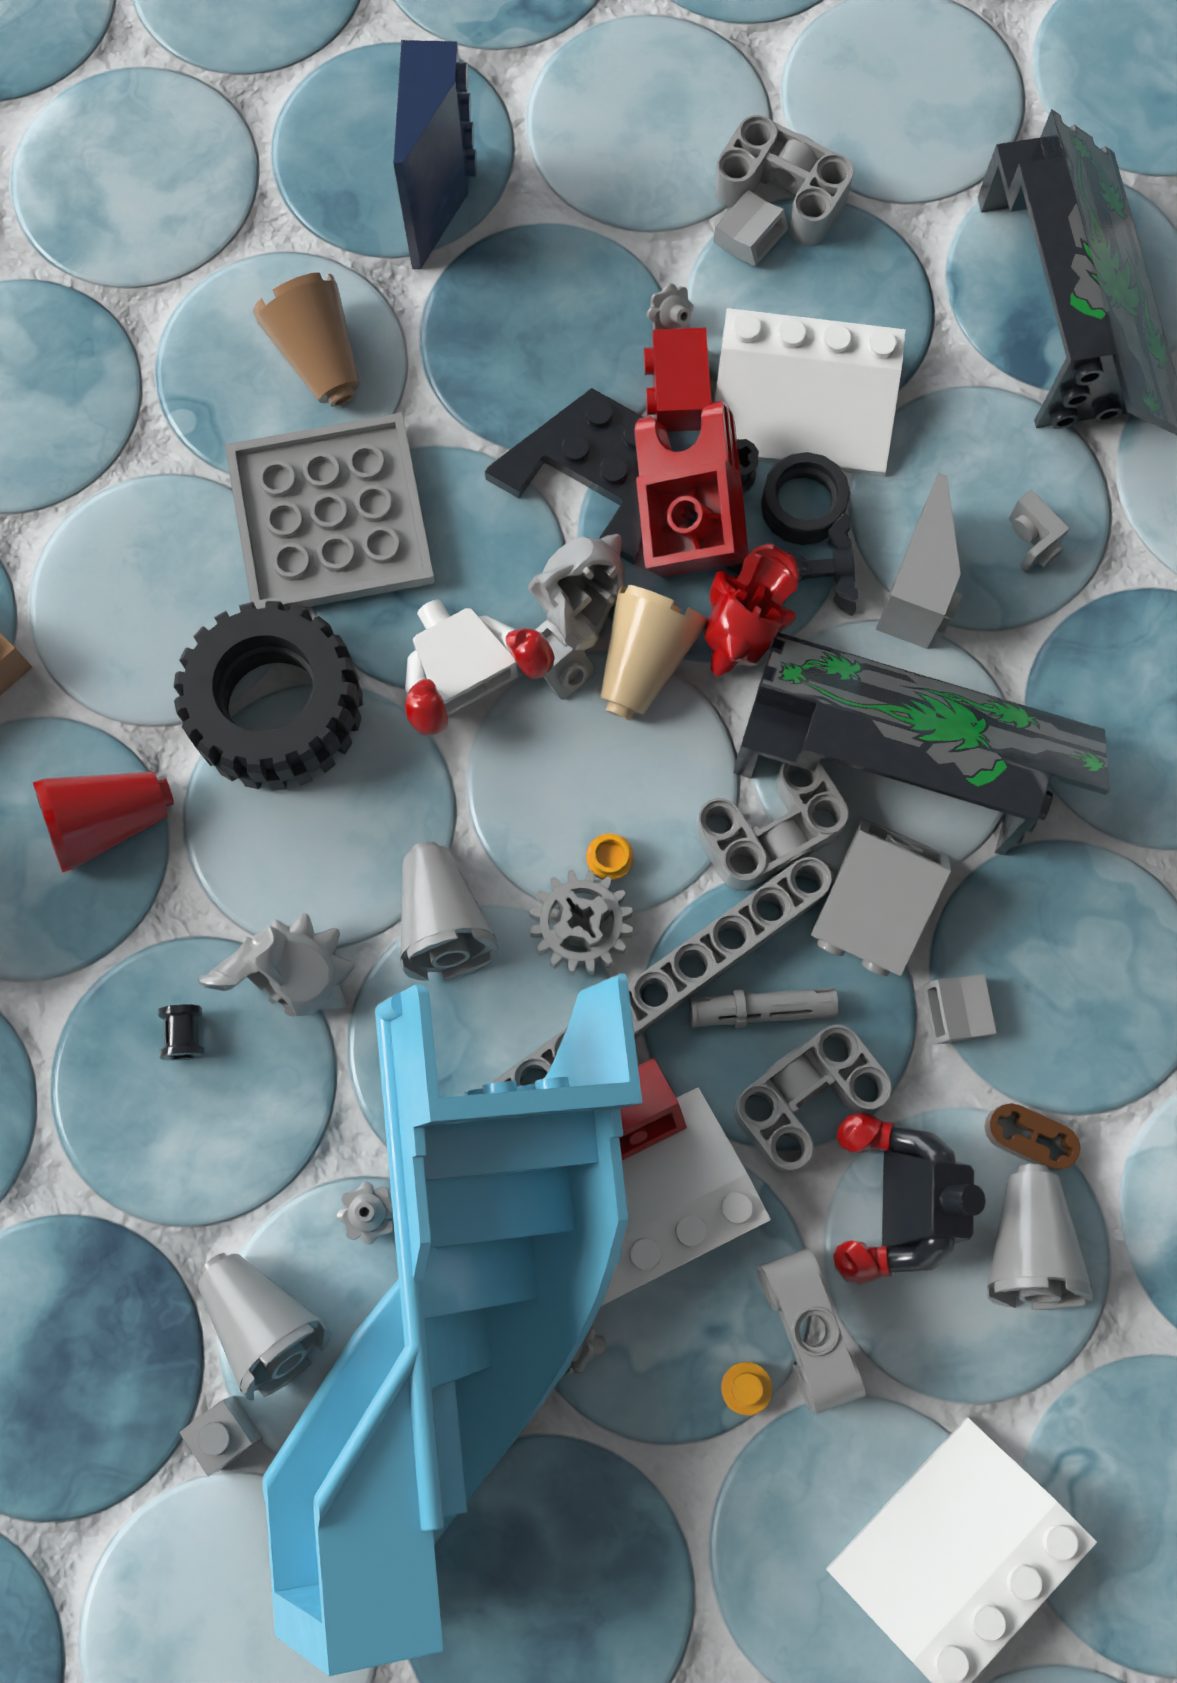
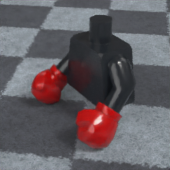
[833,1112,986,1285]

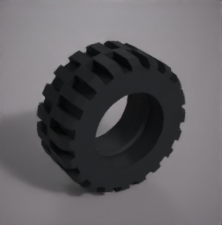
[173,601,363,790]

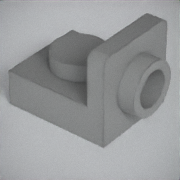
[1009,489,1070,573]
[535,620,596,700]

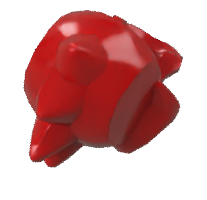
[704,544,799,677]

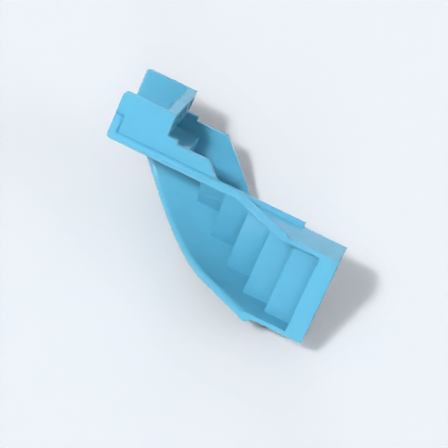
[262,973,642,1676]

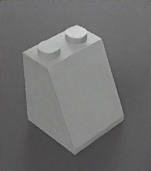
[811,817,951,976]

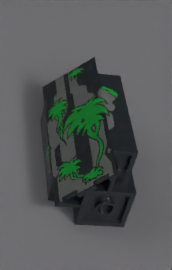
[977,109,1177,435]
[733,632,1110,855]

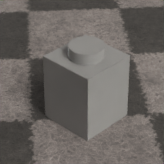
[179,1396,263,1477]

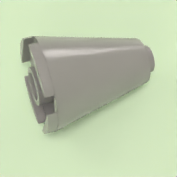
[400,842,498,981]
[987,1164,1094,1310]
[197,1253,332,1400]

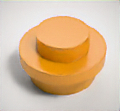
[586,833,634,881]
[721,1362,772,1415]

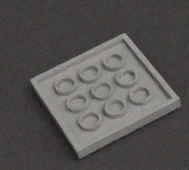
[225,412,435,611]

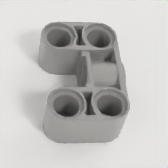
[714,115,854,246]
[696,761,848,891]
[734,1025,892,1173]
[756,1248,866,1414]

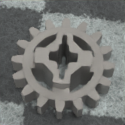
[529,870,633,975]

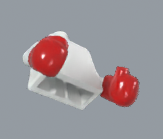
[405,599,555,735]

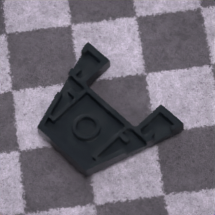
[485,388,668,565]

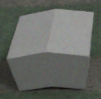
[713,189,788,266]
[923,974,997,1045]

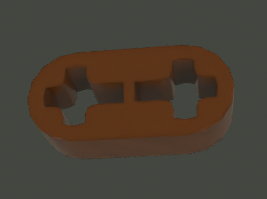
[984,1103,1081,1171]

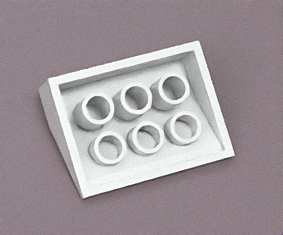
[714,308,906,476]
[601,1087,771,1306]
[826,1417,1097,1683]

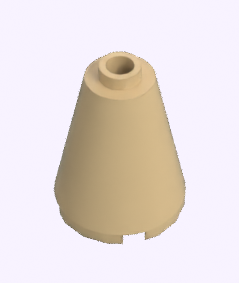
[600,585,707,721]

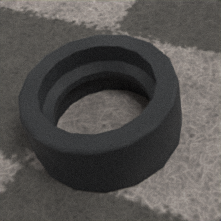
[761,452,850,545]

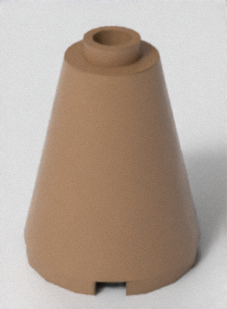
[253,272,360,407]

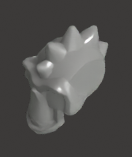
[528,534,625,651]
[198,913,355,1017]

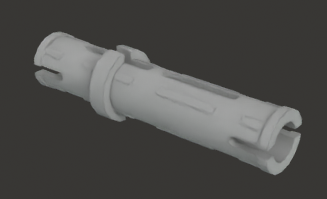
[689,987,838,1029]

